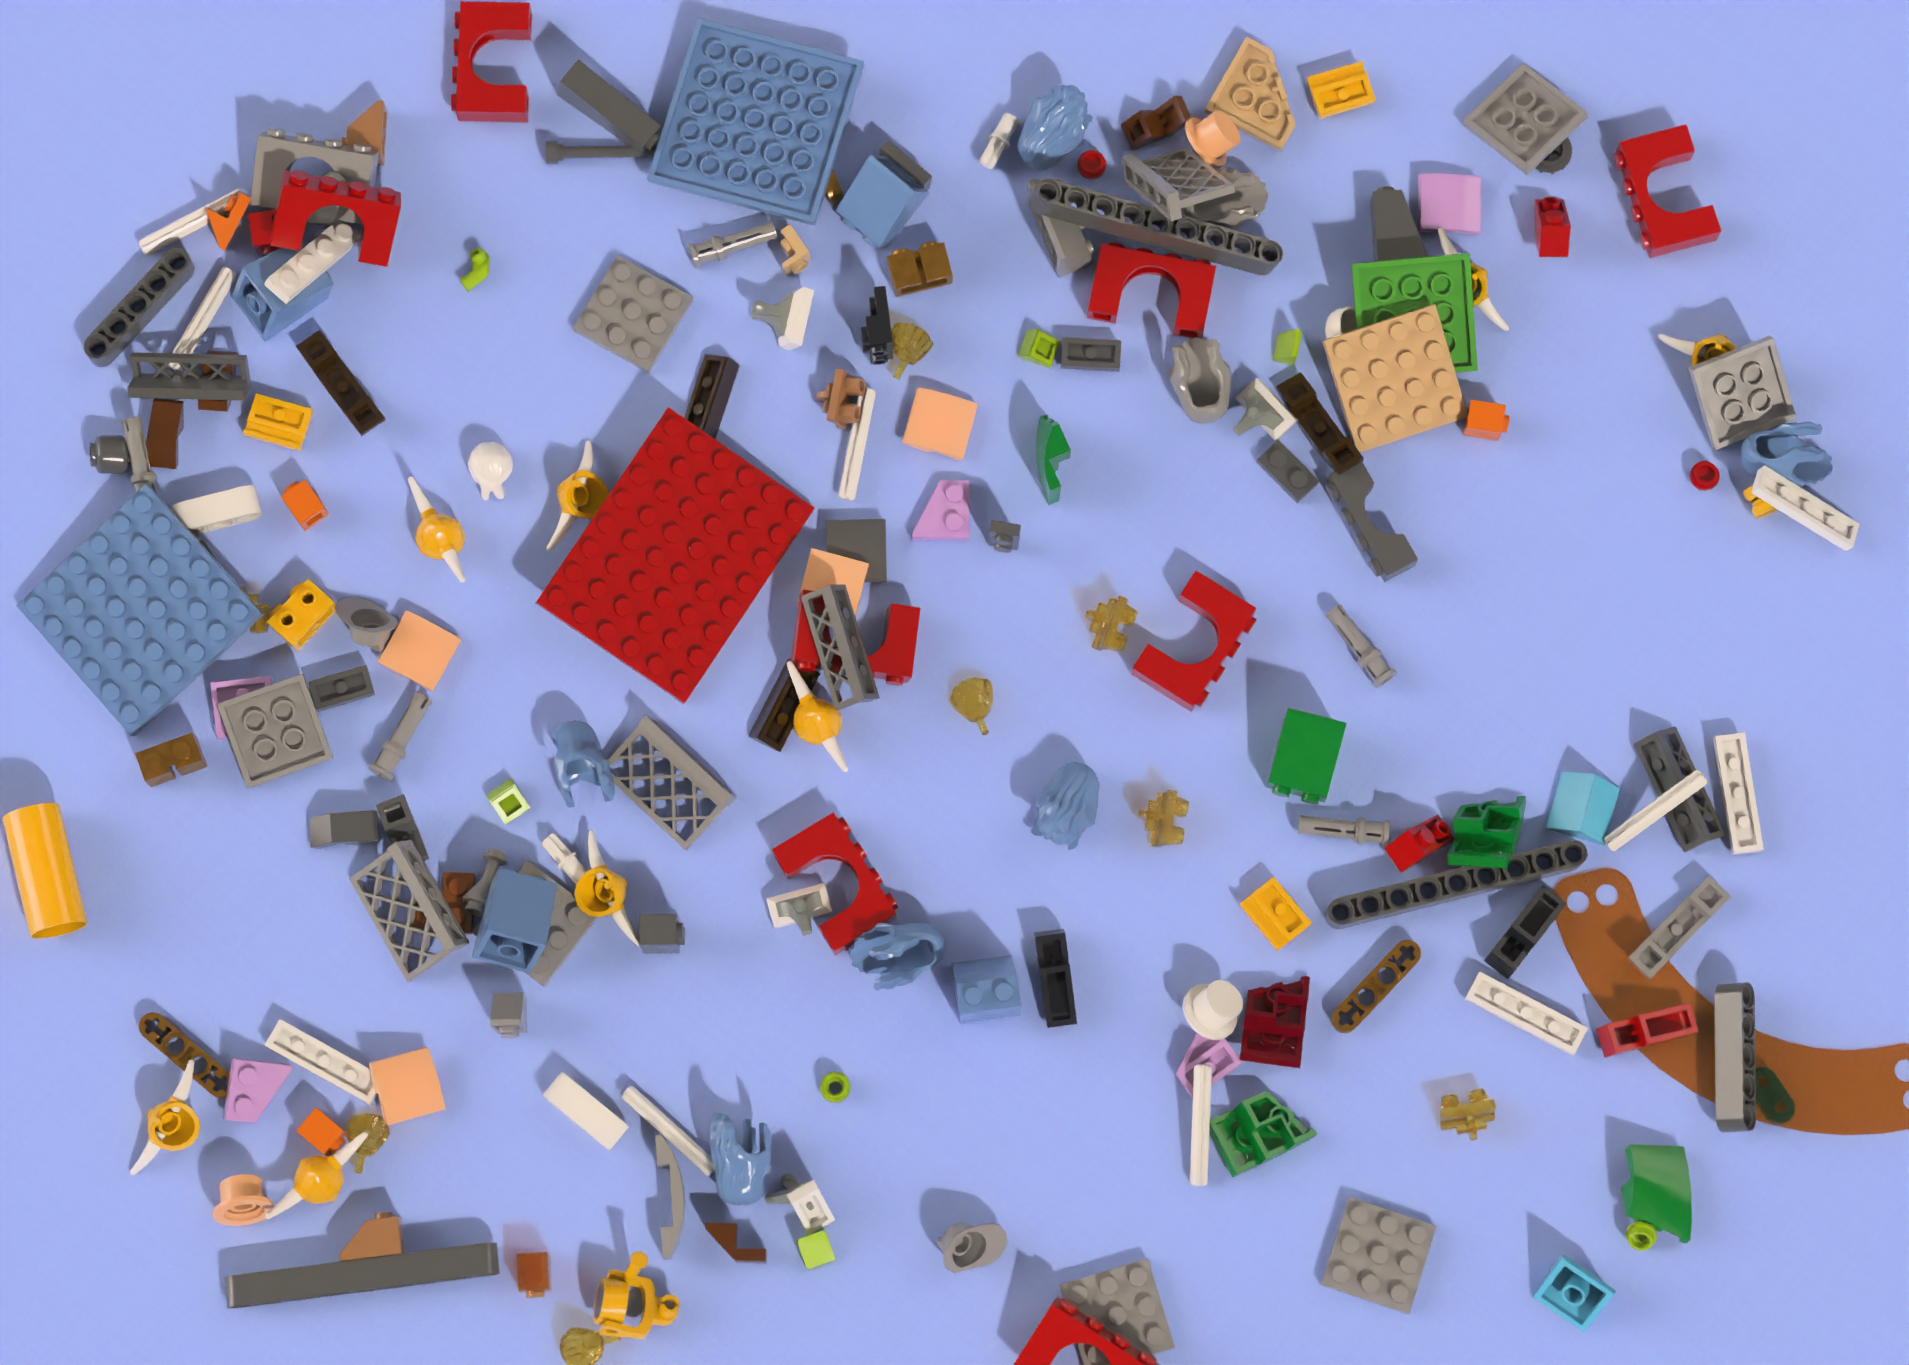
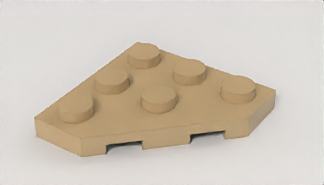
[1205,36,1296,152]

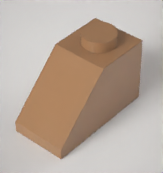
[341,100,387,165]
[339,1212,405,1261]

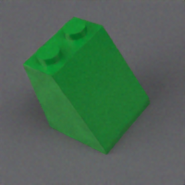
[1266,708,1347,805]

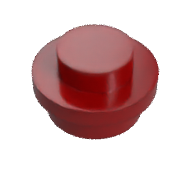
[1077,150,1106,179]
[1689,461,1720,491]

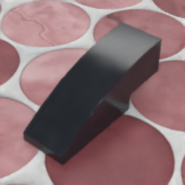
[1484,885,1567,979]
[1034,929,1077,1028]

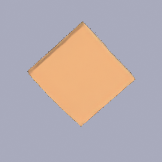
[902,387,978,460]
[797,548,869,618]
[377,610,461,691]
[369,1047,446,1125]

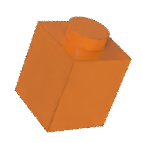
[1463,400,1509,441]
[281,480,329,531]
[296,1108,348,1157]

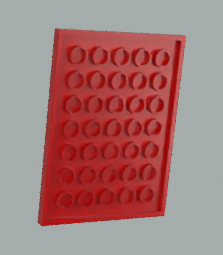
[535,407,815,704]

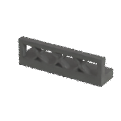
[127,352,251,401]
[801,584,880,710]
[1634,726,1726,852]

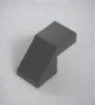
[376,794,429,861]
[309,810,379,849]

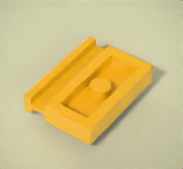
[1307,61,1376,119]
[243,393,314,452]
[1239,877,1312,952]

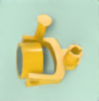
[593,1252,680,1339]

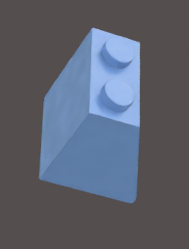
[836,154,929,248]
[232,242,334,342]
[472,868,557,974]
[952,955,1021,1023]

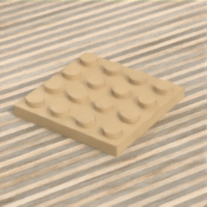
[1322,304,1468,452]

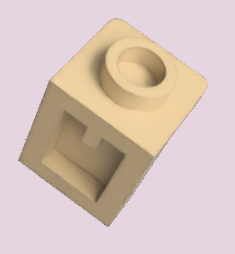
[780,224,811,276]

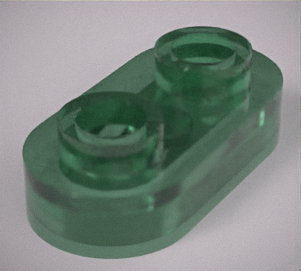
[1756,1067,1795,1124]

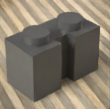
[639,914,685,954]

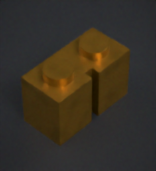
[887,241,953,297]
[135,733,208,787]

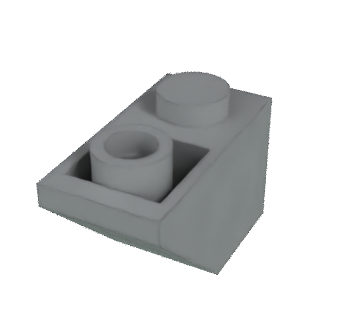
[490,993,527,1038]

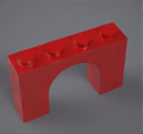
[451,1,532,122]
[1613,124,1722,258]
[270,170,401,267]
[1087,242,1216,339]
[1131,571,1257,712]
[791,589,921,686]
[771,812,899,956]
[1014,1297,1160,1365]

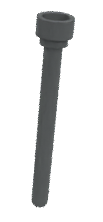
[546,141,657,164]

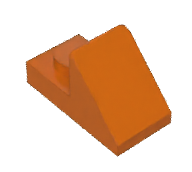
[205,191,252,250]

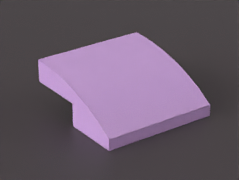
[1418,173,1481,236]

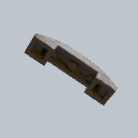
[296,330,386,436]
[1276,372,1364,475]

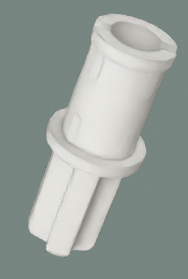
[979,113,1020,169]
[542,833,587,884]

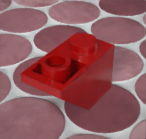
[1534,197,1571,257]
[1384,815,1455,873]

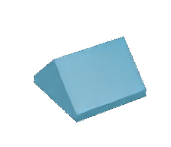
[1546,771,1620,846]
[1533,1255,1616,1332]

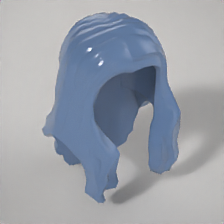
[1017,84,1093,171]
[1741,421,1833,487]
[551,720,615,807]
[1031,762,1099,850]
[848,922,945,990]
[709,1113,771,1205]

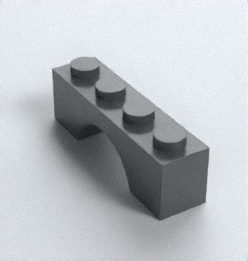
[1325,462,1418,582]

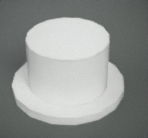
[1183,980,1243,1040]

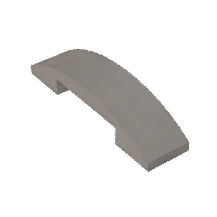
[1627,876,1731,980]
[655,1134,685,1260]

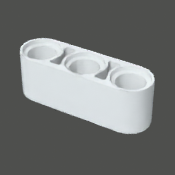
[172,485,262,535]
[543,1072,629,1151]

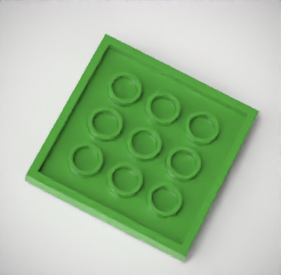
[1351,253,1478,373]

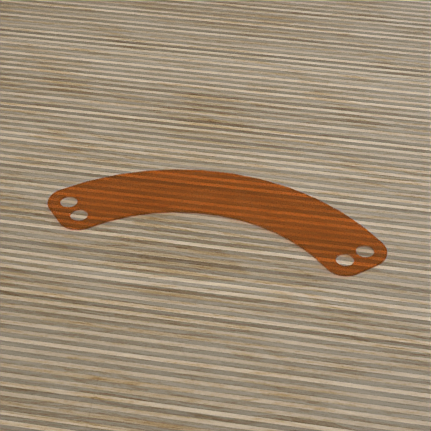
[1553,868,1909,1135]

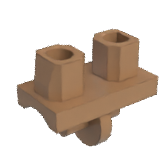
[816,369,866,429]

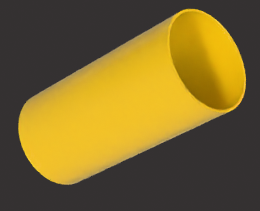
[2,803,88,939]

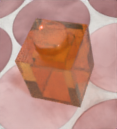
[517,1252,552,1298]

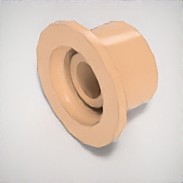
[1185,110,1241,168]
[212,1174,275,1226]

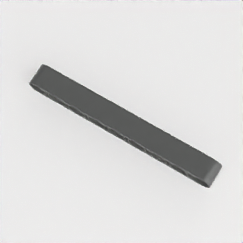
[1028,178,1283,276]
[1325,840,1588,929]
[224,1243,500,1308]

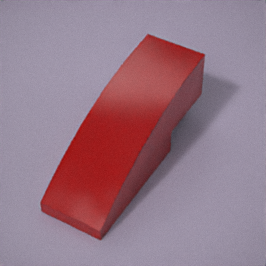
[1596,1003,1699,1058]

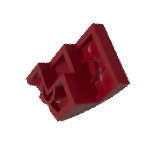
[1239,976,1310,1068]

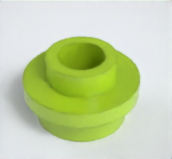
[820,1072,850,1103]
[1626,1221,1657,1251]

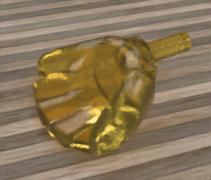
[892,322,934,380]
[949,677,994,735]
[346,1113,390,1174]
[559,1327,621,1365]

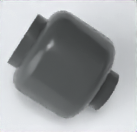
[90,435,131,474]

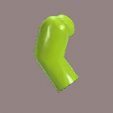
[459,248,490,292]

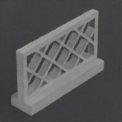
[1122,148,1235,221]
[607,715,737,850]
[349,840,470,982]

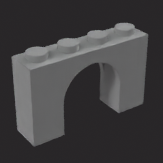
[250,128,379,224]

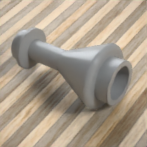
[462,849,507,918]

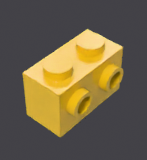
[267,579,336,651]

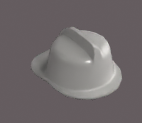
[335,597,398,652]
[937,1223,1007,1273]

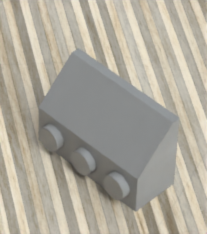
[1027,179,1095,278]

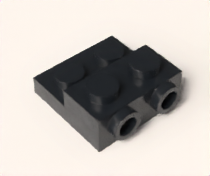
[861,286,893,365]

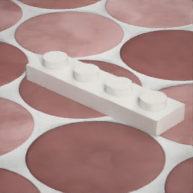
[264,220,361,304]
[1751,465,1860,551]
[1713,732,1764,855]
[1464,971,1588,1056]
[265,1019,377,1105]

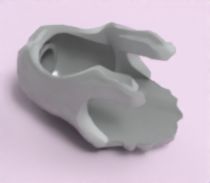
[1181,167,1268,229]
[1168,338,1231,424]

